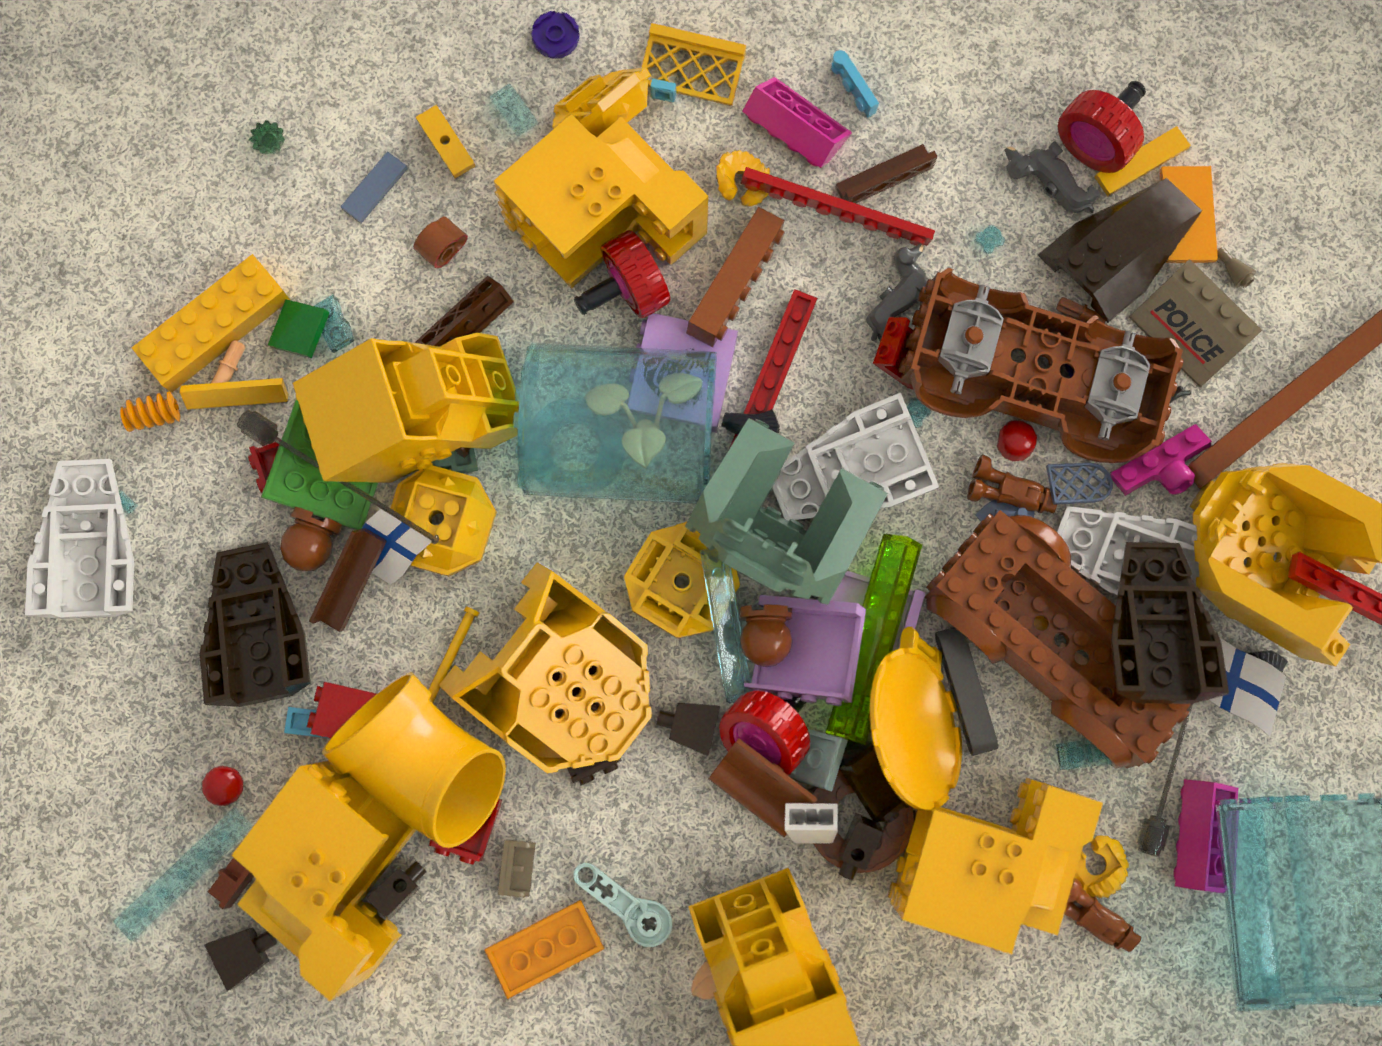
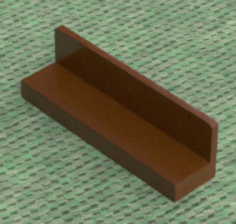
[309,528,387,632]

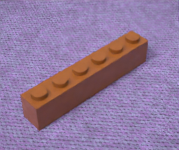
[686,207,785,347]

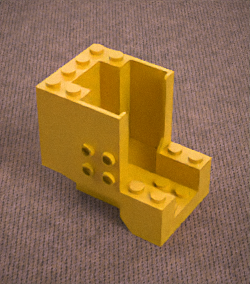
[494,114,709,289]
[293,333,529,483]
[231,760,416,1001]
[888,777,1103,954]
[688,868,860,1046]

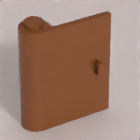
[708,739,818,837]

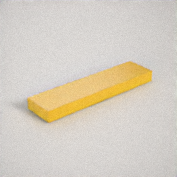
[1094,126,1191,197]
[180,378,288,409]

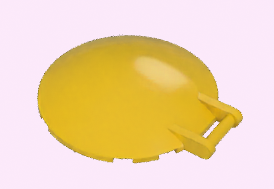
[870,626,962,810]

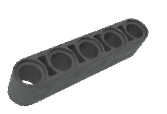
[935,627,998,756]

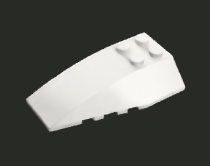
[773,392,940,521]
[25,459,134,619]
[1057,506,1205,602]

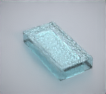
[490,83,538,137]

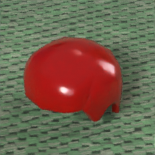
[997,420,1037,461]
[202,765,244,806]

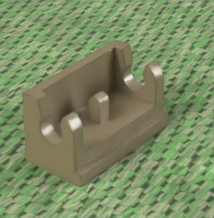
[498,840,536,897]

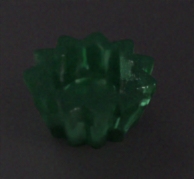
[249,120,285,155]

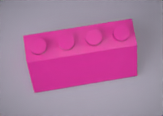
[742,77,852,168]
[1173,779,1239,894]

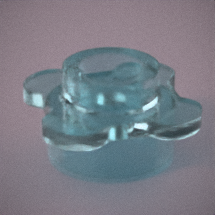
[975,225,1005,254]
[907,398,931,428]

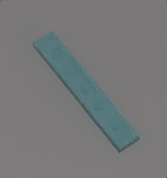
[700,548,752,704]
[113,808,253,941]

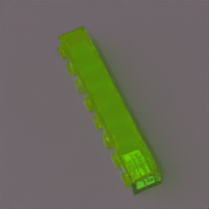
[825,533,923,745]

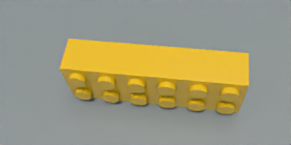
[131,254,291,393]

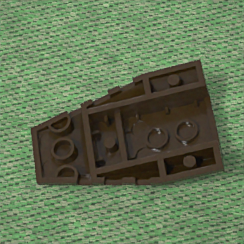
[1038,178,1202,323]
[200,542,311,707]
[1111,542,1229,704]

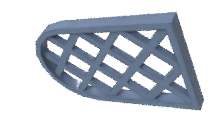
[1046,463,1113,505]

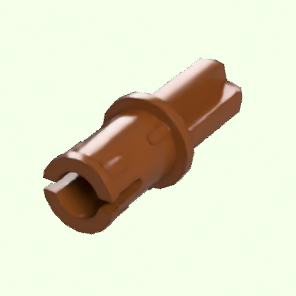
[1056,297,1106,324]

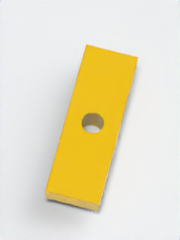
[416,105,476,178]

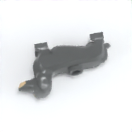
[1004,141,1101,213]
[866,244,926,341]

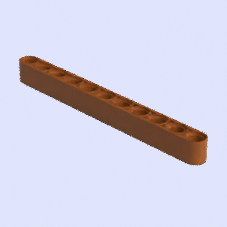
[1187,309,1382,489]

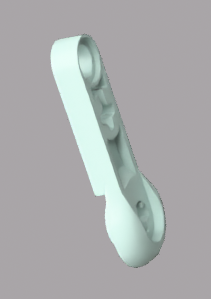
[573,863,672,947]

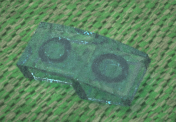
[314,295,354,353]
[1056,740,1113,770]

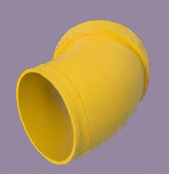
[322,672,506,848]

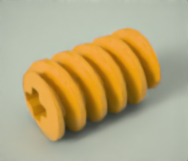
[120,391,180,432]

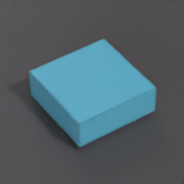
[650,78,676,102]

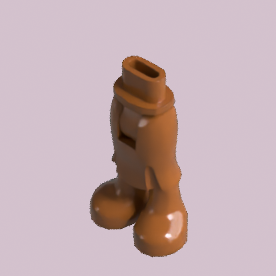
[967,454,1059,514]
[1064,877,1142,953]

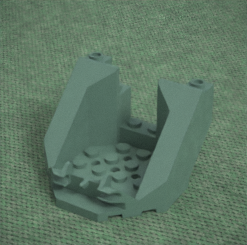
[685,418,888,605]

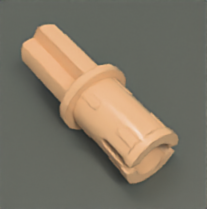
[211,341,245,383]

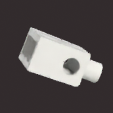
[785,803,838,843]

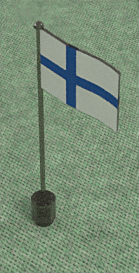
[237,410,439,585]
[1137,628,1286,857]

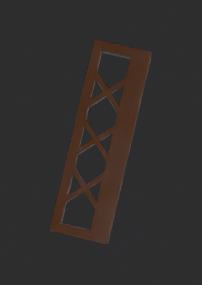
[835,144,938,203]
[415,276,514,347]

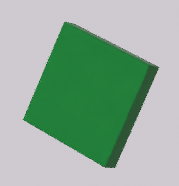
[268,299,330,359]

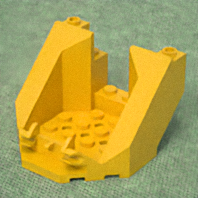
[1193,463,1382,667]
[439,563,652,774]

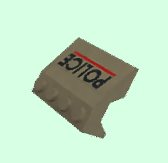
[1129,259,1262,387]

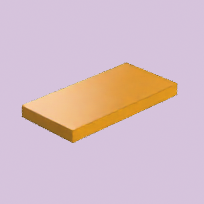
[1160,166,1218,263]
[484,900,604,999]

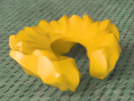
[716,150,770,206]
[1075,835,1129,898]

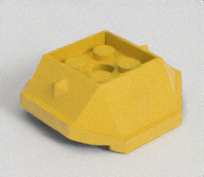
[552,68,651,137]
[389,465,497,577]
[624,521,740,639]

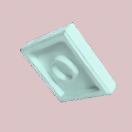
[789,729,848,791]

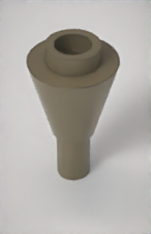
[1217,247,1256,288]

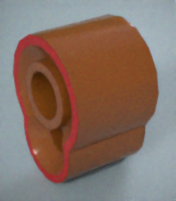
[413,216,468,269]

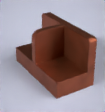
[208,857,254,909]

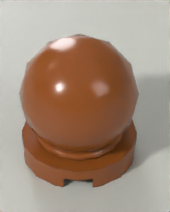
[280,507,342,571]
[740,604,792,667]

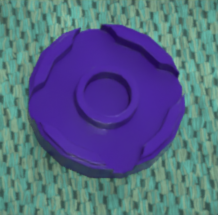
[532,11,580,59]

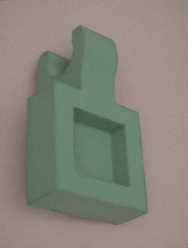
[432,448,478,474]

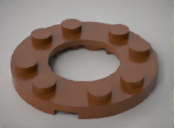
[812,770,913,873]

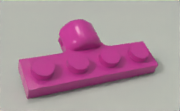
[1110,424,1212,496]

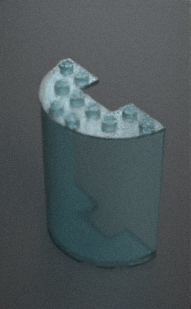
[513,343,717,504]
[1215,793,1382,1011]

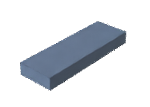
[340,151,408,224]

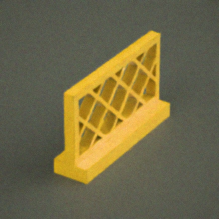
[642,23,746,106]

